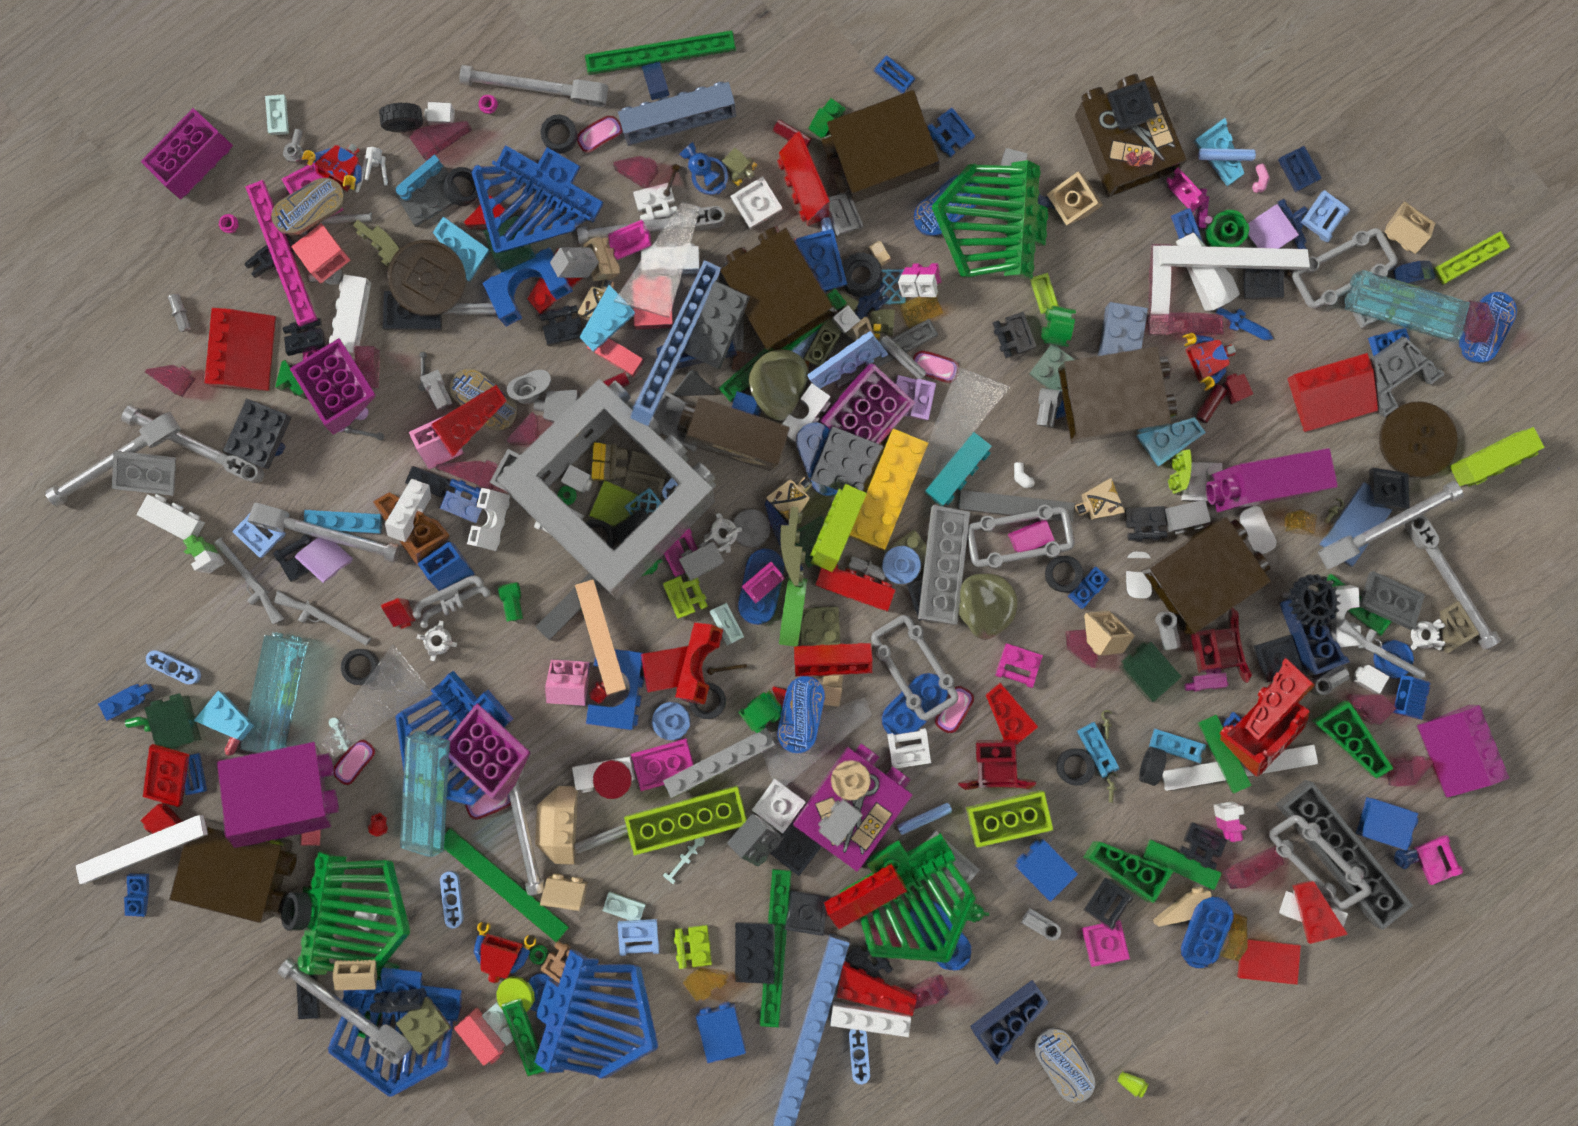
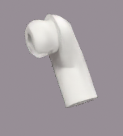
[1014,463,1035,488]

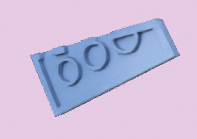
[807,331,889,389]

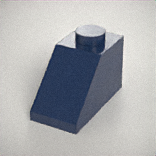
[1393,260,1435,289]

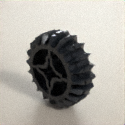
[1287,574,1341,627]

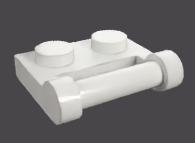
[887,728,931,768]

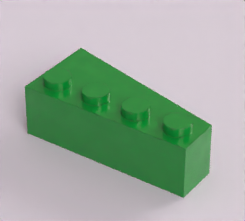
[1311,700,1394,779]
[1083,841,1174,903]

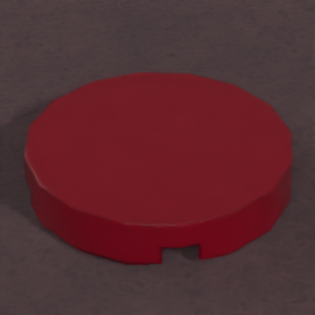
[593,760,632,799]

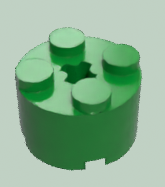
[1205,210,1249,248]
[1041,305,1076,347]
[738,690,783,734]

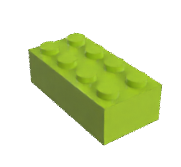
[1449,427,1545,487]
[810,484,867,572]
[966,790,1053,848]

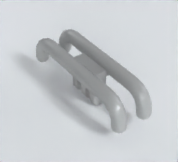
[413,576,490,628]

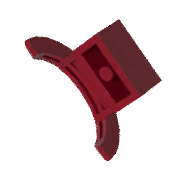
[1191,607,1252,683]
[958,739,1036,790]

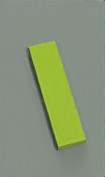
[1433,231,1510,285]

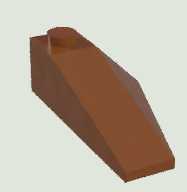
[373,492,449,565]

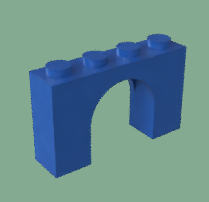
[483,247,573,327]
[586,649,644,730]

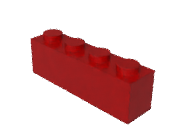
[815,564,895,612]
[794,643,873,677]
[824,864,907,930]

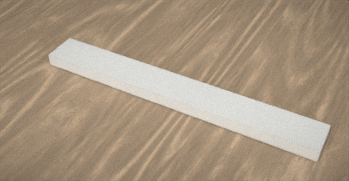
[1158,245,1310,270]
[1162,745,1318,791]
[76,815,208,884]

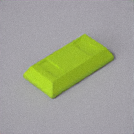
[1030,273,1059,314]

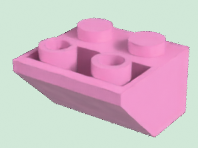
[409,417,464,470]
[545,660,590,706]

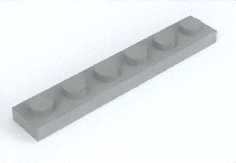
[663,728,776,799]

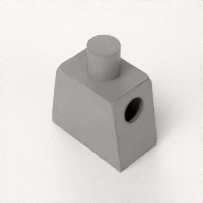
[534,390,580,423]

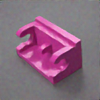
[1166,167,1207,212]
[608,220,651,260]
[1008,520,1055,553]
[742,562,785,603]

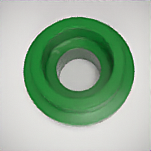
[558,486,577,505]
[529,945,549,965]

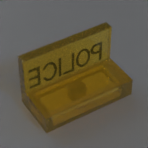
[900,293,944,329]

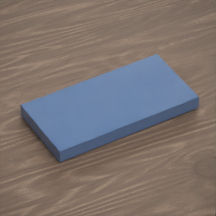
[1319,482,1393,567]

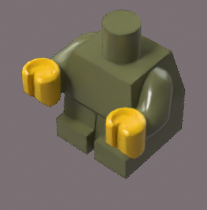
[722,147,757,186]
[863,309,895,341]

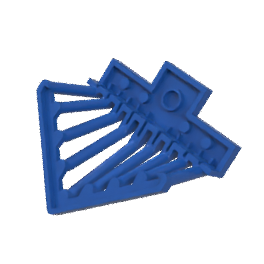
[472,145,604,253]
[395,670,529,805]
[535,950,658,1079]
[328,968,462,1097]

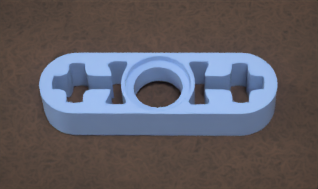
[146,650,201,684]
[440,871,464,928]
[849,1029,870,1084]

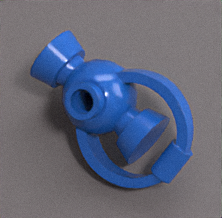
[679,142,728,195]

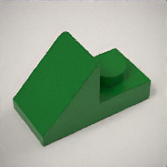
[808,98,846,139]
[275,360,307,399]

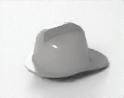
[507,370,551,404]

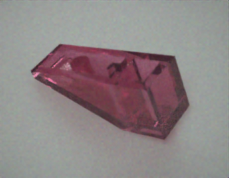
[409,121,472,161]
[436,460,497,490]
[1223,846,1285,889]

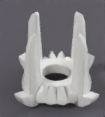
[704,513,742,553]
[1411,619,1446,651]
[417,620,457,661]

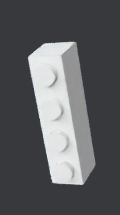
[329,275,371,356]
[830,1001,911,1037]

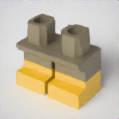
[592,442,629,481]

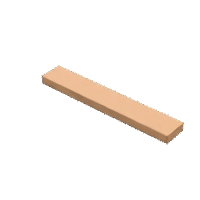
[575,580,626,695]

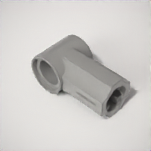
[420,370,452,411]
[1037,388,1062,427]
[1155,611,1181,650]
[1310,665,1350,695]
[1021,908,1061,941]

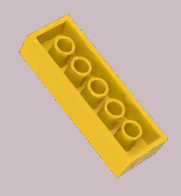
[849,429,928,551]

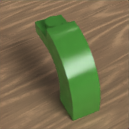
[779,577,807,646]

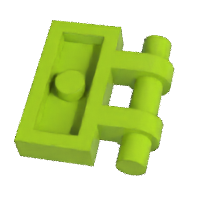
[663,574,708,619]
[674,924,712,969]

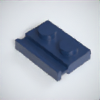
[1278,146,1322,193]

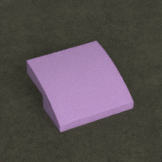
[1248,204,1299,249]
[895,375,936,420]
[295,538,353,583]

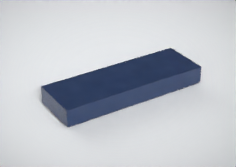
[642,62,670,100]

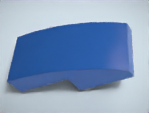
[1368,328,1410,356]
[1067,566,1110,609]
[124,873,149,917]

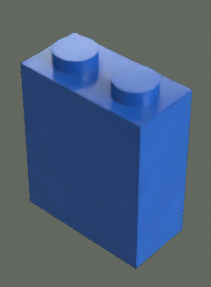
[1355,797,1418,851]
[1015,839,1078,902]
[696,1002,746,1063]

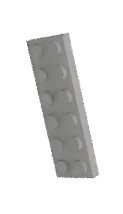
[918,505,970,625]

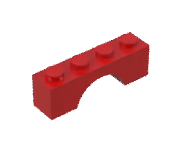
[675,622,723,705]

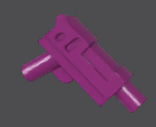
[1193,188,1212,231]
[1184,670,1229,692]

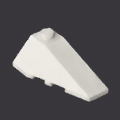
[1176,233,1240,311]

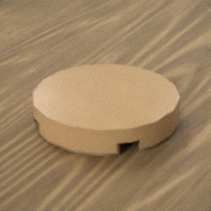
[831,760,871,800]

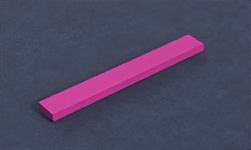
[245,180,318,327]

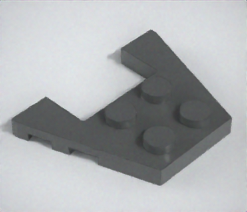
[1371,337,1445,417]

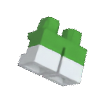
[183,534,225,574]

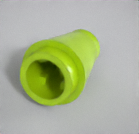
[1117,1071,1148,1098]

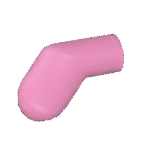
[1252,164,1269,193]

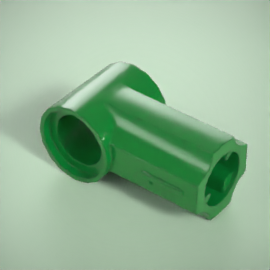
[498,582,524,622]

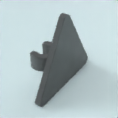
[674,370,715,396]

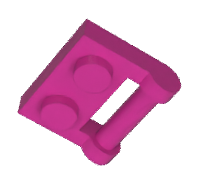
[664,528,698,577]
[995,643,1043,688]
[1414,835,1463,885]

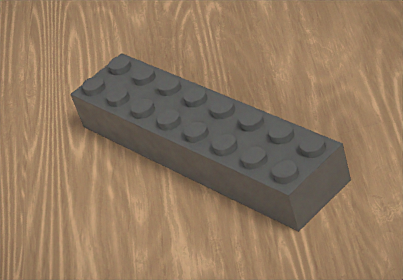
[1275,780,1413,930]

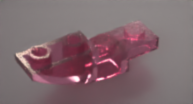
[1148,312,1224,335]

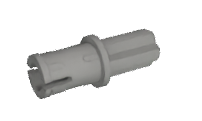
[168,294,191,332]
[849,556,885,580]

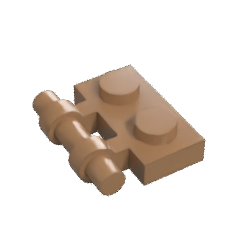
[540,941,572,983]

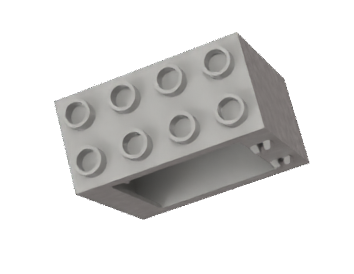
[497,379,716,600]

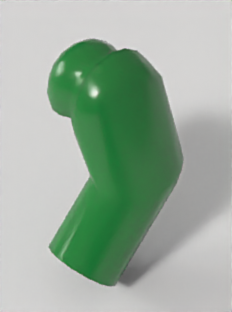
[125,717,156,732]

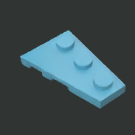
[1194,118,1244,187]
[433,217,491,282]
[580,285,636,352]
[1136,417,1206,466]
[194,691,254,741]

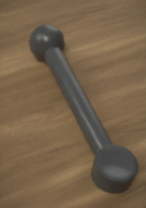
[418,351,427,391]
[345,426,385,441]

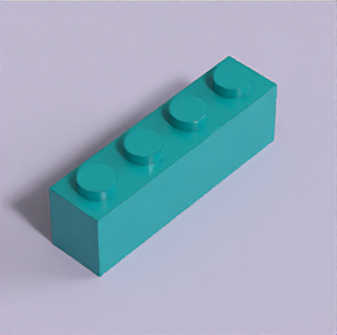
[924,432,992,506]

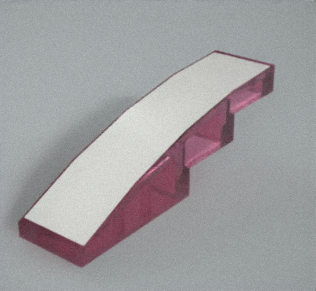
[1148,244,1172,324]

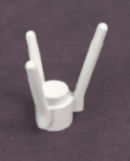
[355,147,388,193]

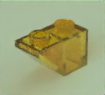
[1284,509,1317,535]
[1220,913,1248,961]
[683,967,729,1002]

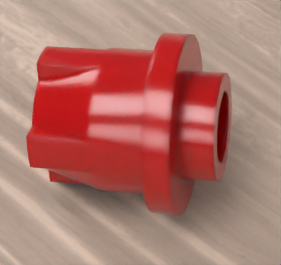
[589,681,610,704]
[368,813,388,837]

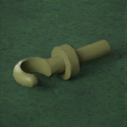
[1324,498,1344,524]
[1101,710,1112,740]
[1107,773,1118,803]

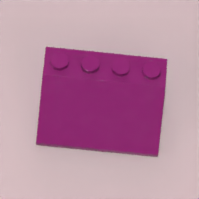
[140,108,233,200]
[290,338,376,435]
[819,363,915,444]
[446,703,531,801]
[1417,705,1509,798]

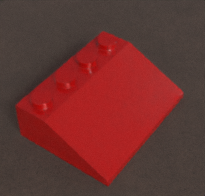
[777,131,830,226]
[204,308,276,391]
[1287,353,1378,432]

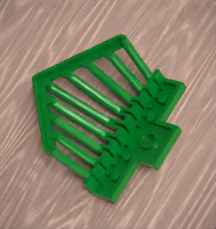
[932,160,1048,280]
[840,833,976,963]
[298,852,410,975]

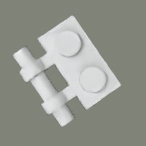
[633,182,678,222]

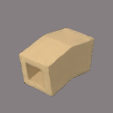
[869,241,891,266]

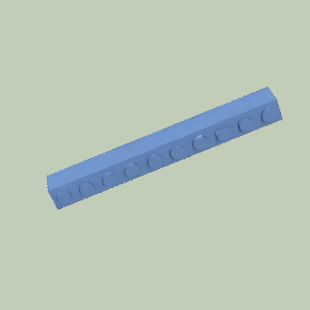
[630,260,721,426]
[773,933,850,1126]

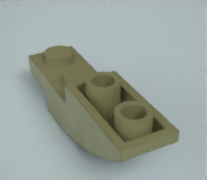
[353,219,400,268]
[804,293,859,367]
[781,507,806,587]

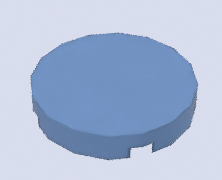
[882,546,921,584]
[652,702,690,740]

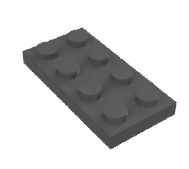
[685,281,750,369]

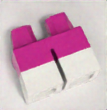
[898,263,941,297]
[1213,801,1247,842]

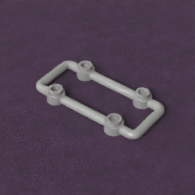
[1292,228,1398,309]
[967,505,1075,569]
[871,615,959,721]
[1269,815,1371,909]

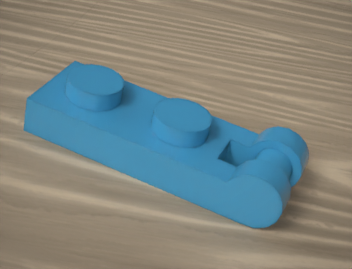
[396,154,443,201]
[1077,722,1120,779]
[1149,729,1206,763]

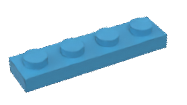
[304,510,383,534]

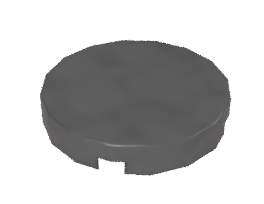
[733,509,770,547]

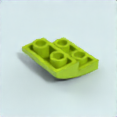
[1168,449,1192,494]

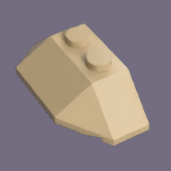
[535,786,578,864]

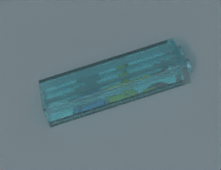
[1345,270,1470,342]
[240,632,308,753]
[400,731,450,857]

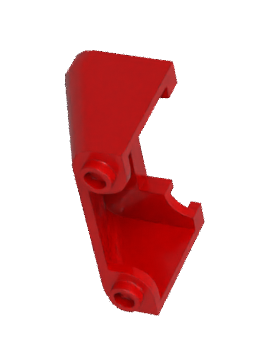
[1220,683,1310,777]

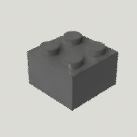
[727,814,784,867]

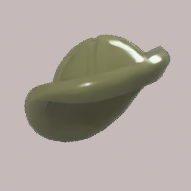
[749,350,809,421]
[959,573,1017,640]

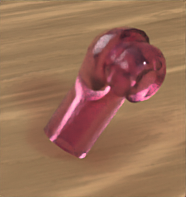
[1125,150,1153,166]

